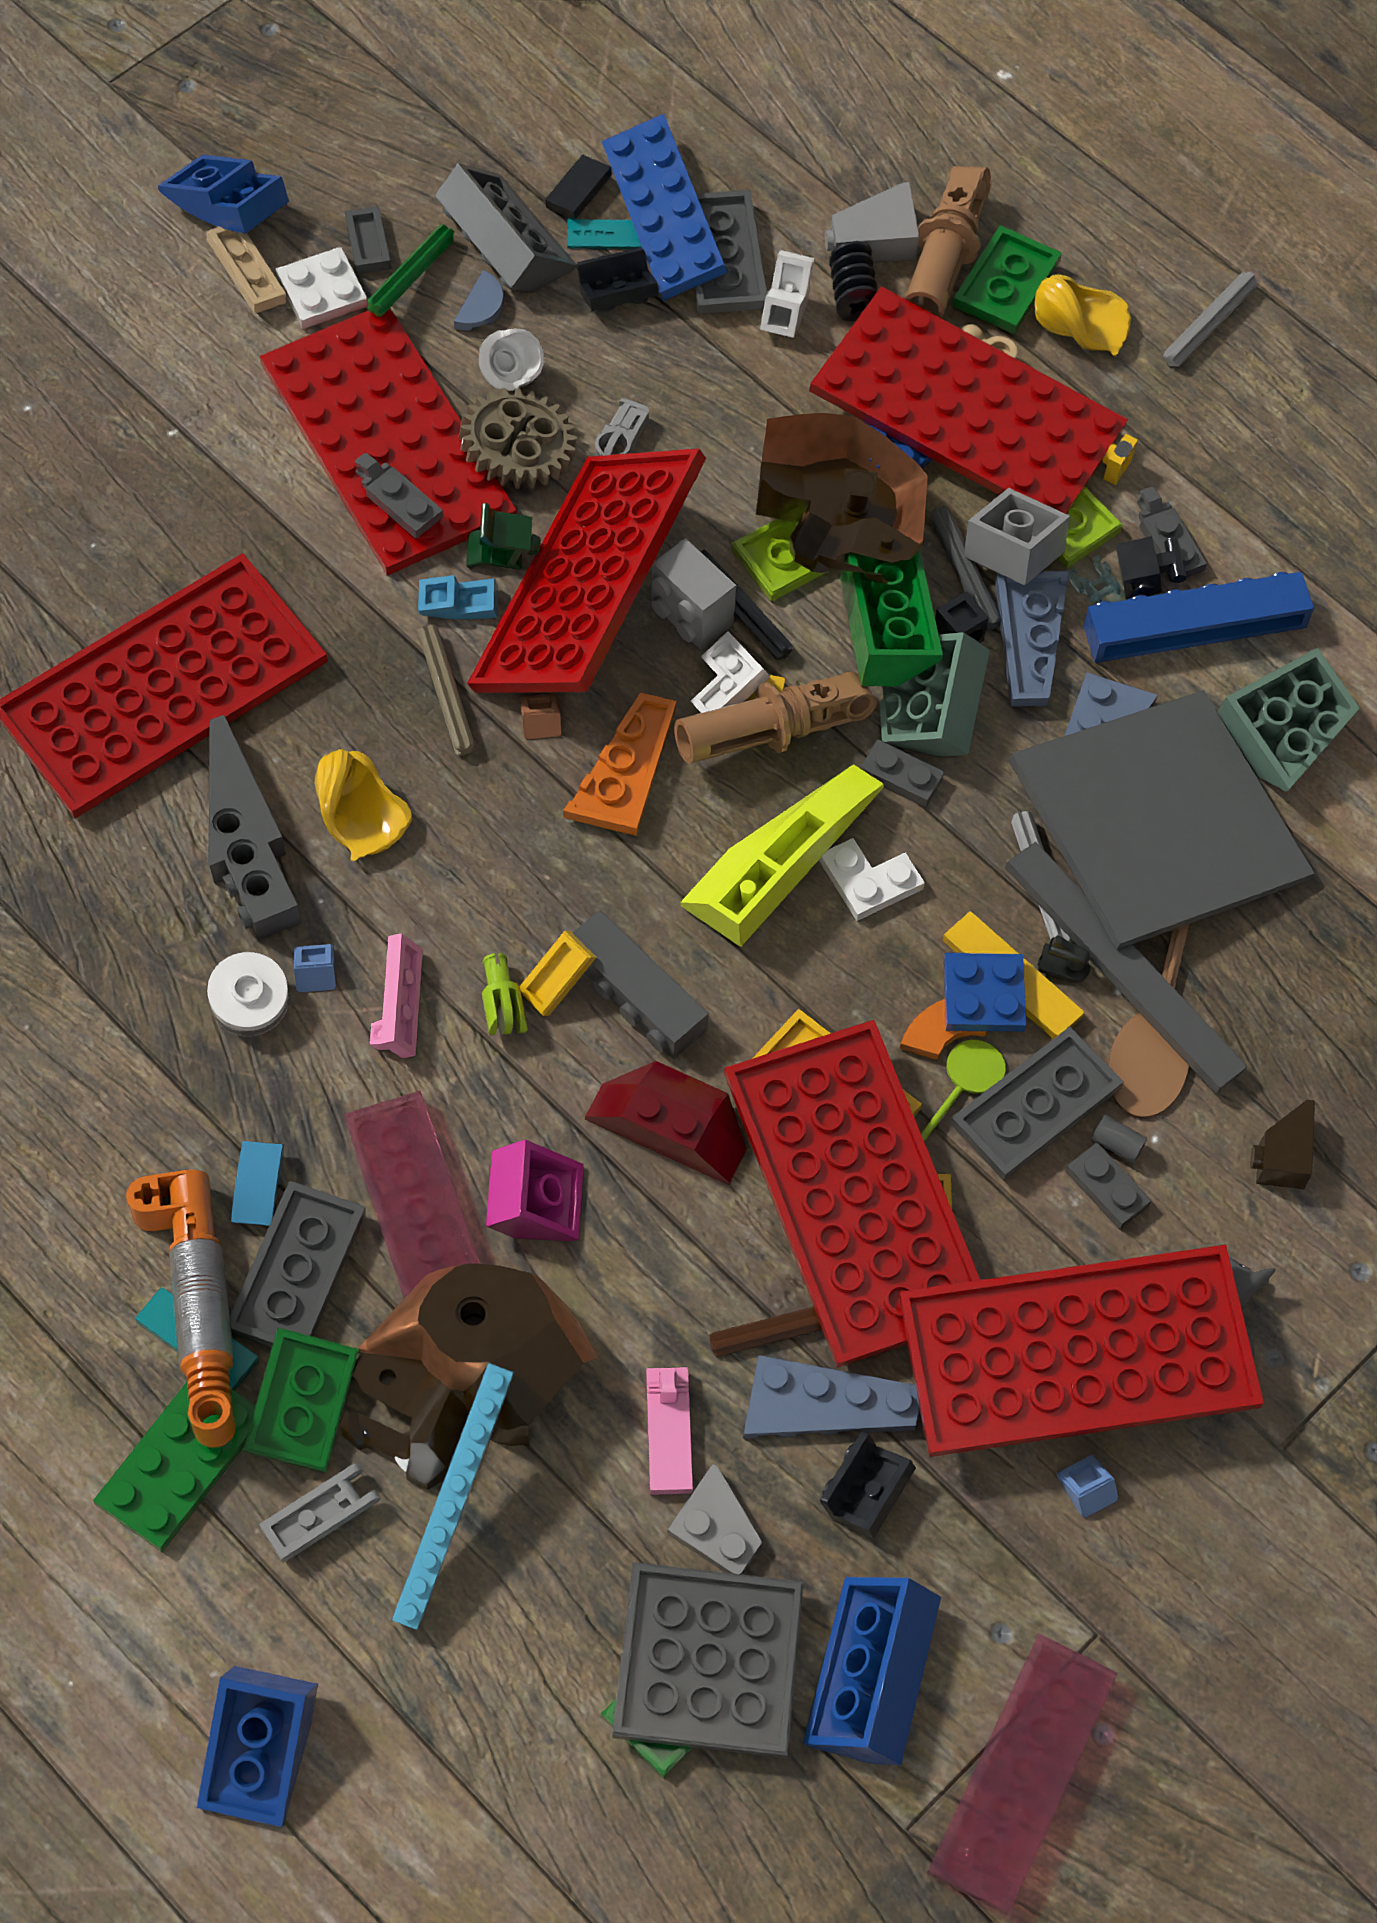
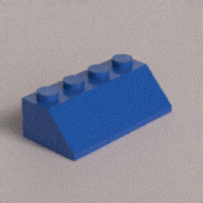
[803,1577,941,1766]

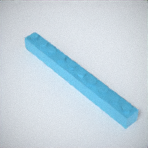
[392,1363,515,1630]

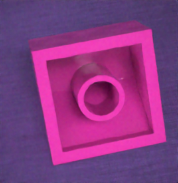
[486,1139,584,1241]

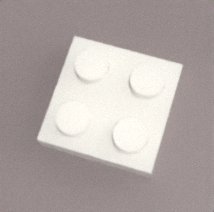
[276,247,368,329]

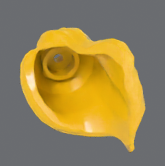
[1035,274,1131,356]
[314,749,412,861]

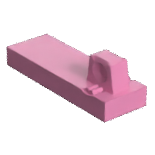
[370,933,423,1058]
[646,1367,693,1495]

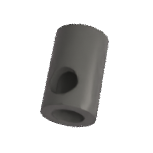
[1091,1114,1148,1164]

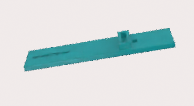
[567,219,642,249]

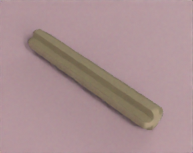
[419,624,475,756]

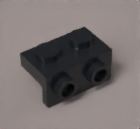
[577,247,659,312]
[820,1432,916,1538]

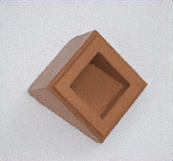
[520,694,562,739]

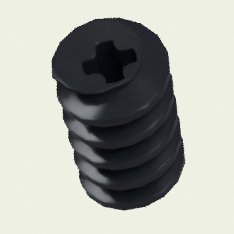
[829,241,878,321]

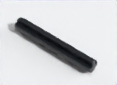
[700,550,793,660]

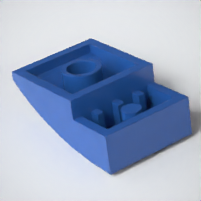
[158,155,289,234]

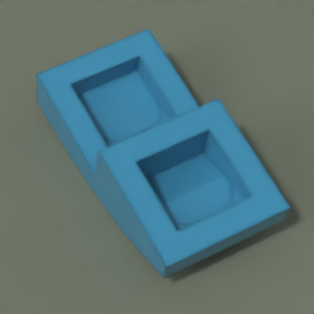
[418,575,498,619]
[231,1141,284,1226]

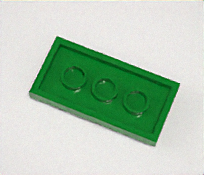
[93,1381,256,1552]

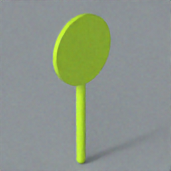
[921,1040,1006,1142]

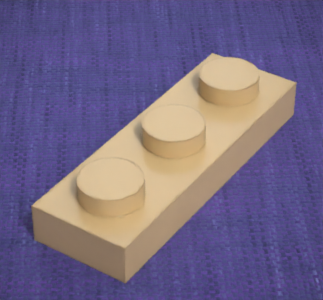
[207,227,286,314]

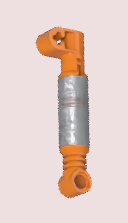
[126,1169,236,1447]

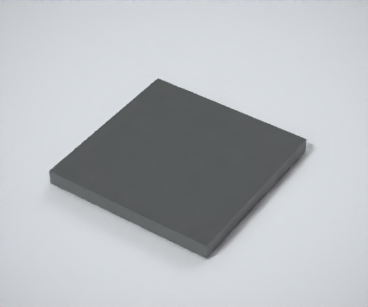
[612,1562,804,1758]

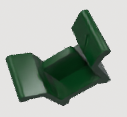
[466,503,541,570]

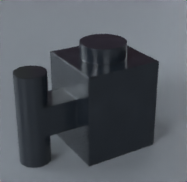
[1116,536,1187,600]

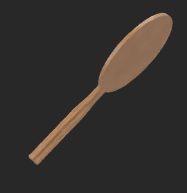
[1108,924,1190,1118]

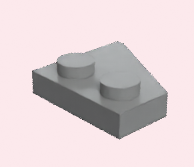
[667,1464,762,1575]

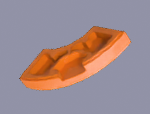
[900,999,987,1060]

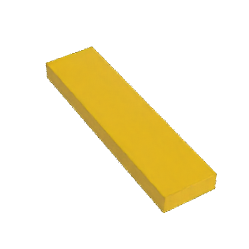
[942,911,1085,1039]

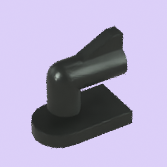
[1037,935,1090,983]

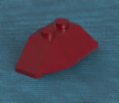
[585,1061,747,1185]

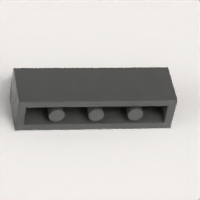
[573,910,709,1059]

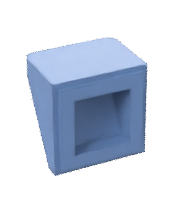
[294,944,336,992]
[1057,1454,1118,1518]

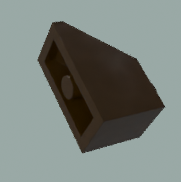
[1250,1100,1315,1190]

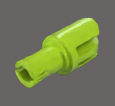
[482,953,528,1035]

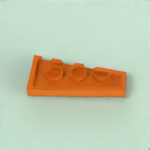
[563,692,677,836]

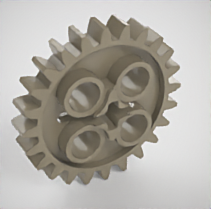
[459,388,577,489]

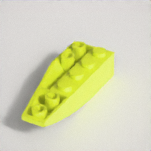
[680,764,884,947]

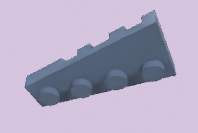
[995,571,1069,707]
[743,1355,919,1439]

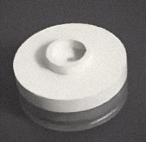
[207,952,289,1037]

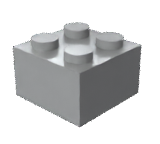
[964,488,1070,585]
[651,538,736,650]

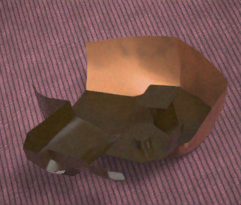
[756,413,928,584]
[340,1263,600,1489]

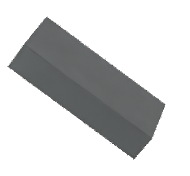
[344,206,391,274]

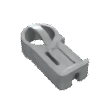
[595,398,649,456]

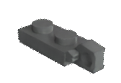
[355,452,443,539]
[1137,486,1207,582]

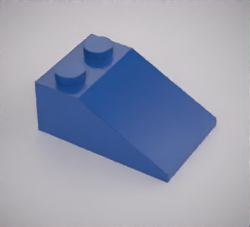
[197,1666,318,1827]

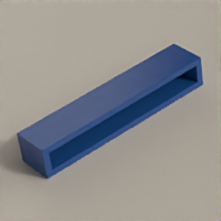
[1083,571,1314,663]

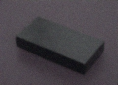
[545,154,612,220]

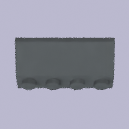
[434,163,577,292]

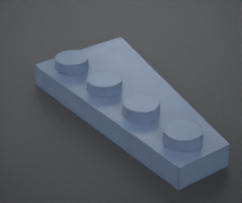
[1065,673,1158,736]

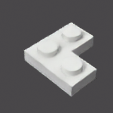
[691,632,770,713]
[819,838,925,921]

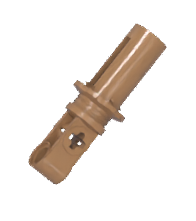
[904,166,991,318]
[674,671,877,764]

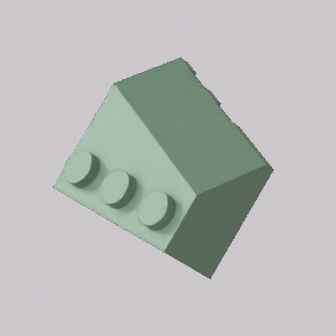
[880,632,990,757]
[1217,648,1360,792]

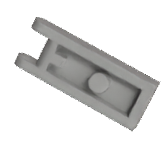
[259,1463,380,1563]

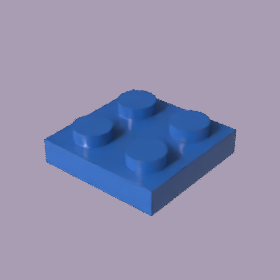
[943,953,1026,1032]

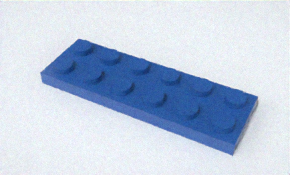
[601,114,728,301]

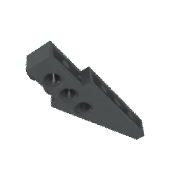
[208,715,301,940]

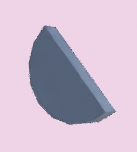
[454,270,504,331]

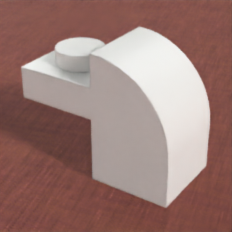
[760,250,815,338]

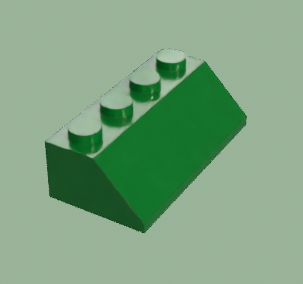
[840,549,943,686]

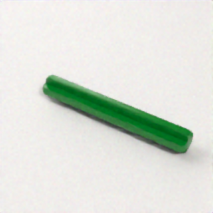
[367,224,455,316]

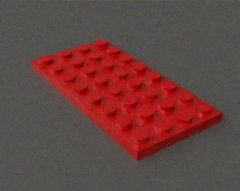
[809,286,1128,514]
[260,308,517,576]
[467,448,706,693]
[0,553,328,819]
[724,1020,980,1368]
[899,1245,1264,1457]

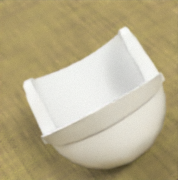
[478,329,544,391]

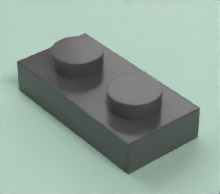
[860,739,945,808]
[1065,1142,1152,1230]

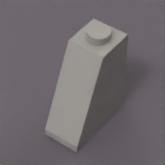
[825,182,919,262]

